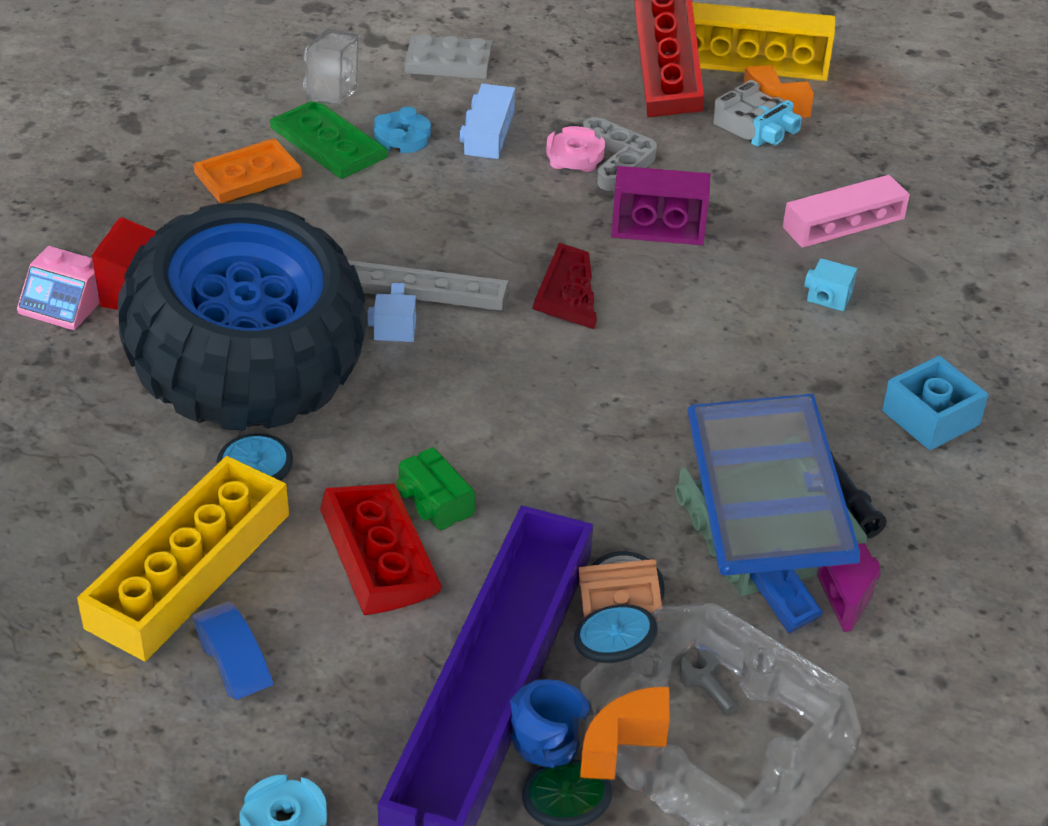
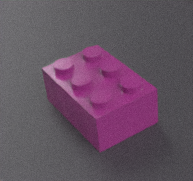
[611,166,711,246]

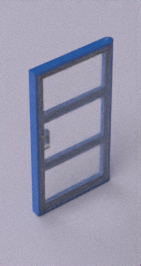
[687,394,860,575]

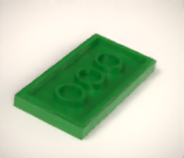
[270,99,388,179]

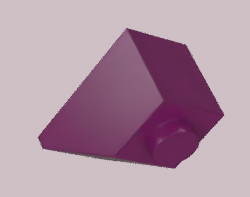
[817,543,881,632]

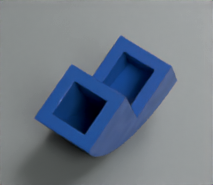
[191,601,274,700]

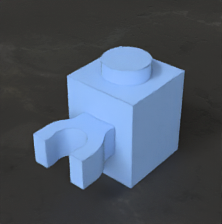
[368,283,416,342]

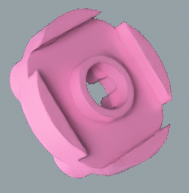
[546,126,605,172]

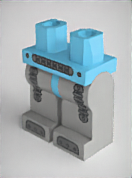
[713,80,802,147]

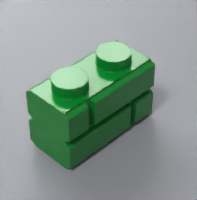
[396,447,475,531]

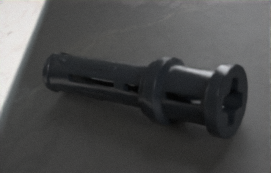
[813,450,887,539]

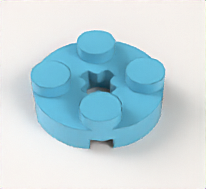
[239,775,327,826]

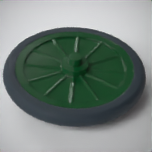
[522,760,613,826]

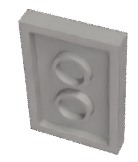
[404,34,492,79]

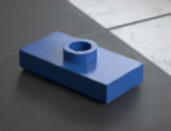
[749,550,823,633]

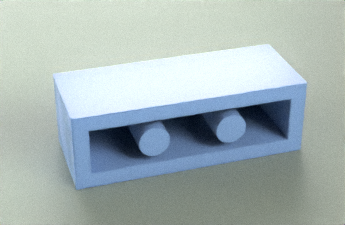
[460,84,515,159]

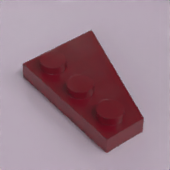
[532,242,597,329]

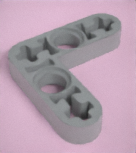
[583,117,657,191]

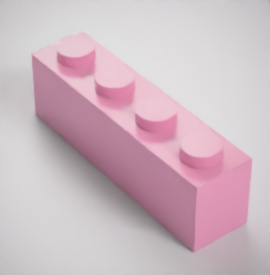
[783,175,910,248]

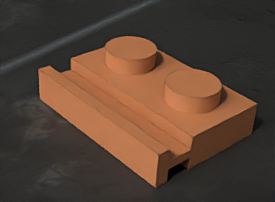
[578,559,663,618]

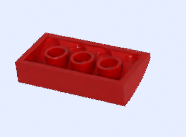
[320,483,442,615]

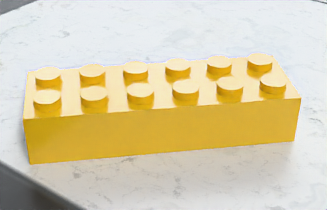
[692,2,835,81]
[77,456,289,662]

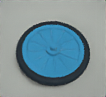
[216,433,293,481]
[574,604,658,663]

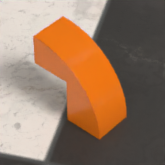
[743,65,814,118]
[580,687,670,780]

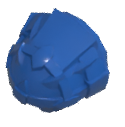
[510,679,595,769]

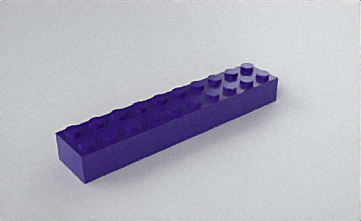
[378,505,593,826]

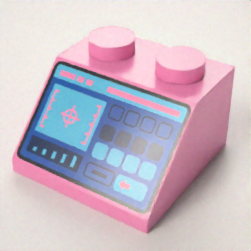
[17,246,100,331]

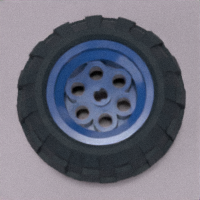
[118,202,367,431]

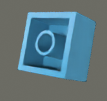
[882,355,989,451]

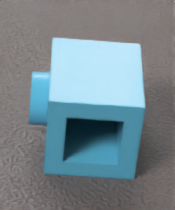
[804,258,857,311]

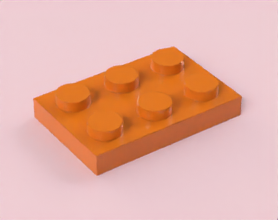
[193,138,302,203]

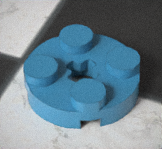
[374,107,431,153]

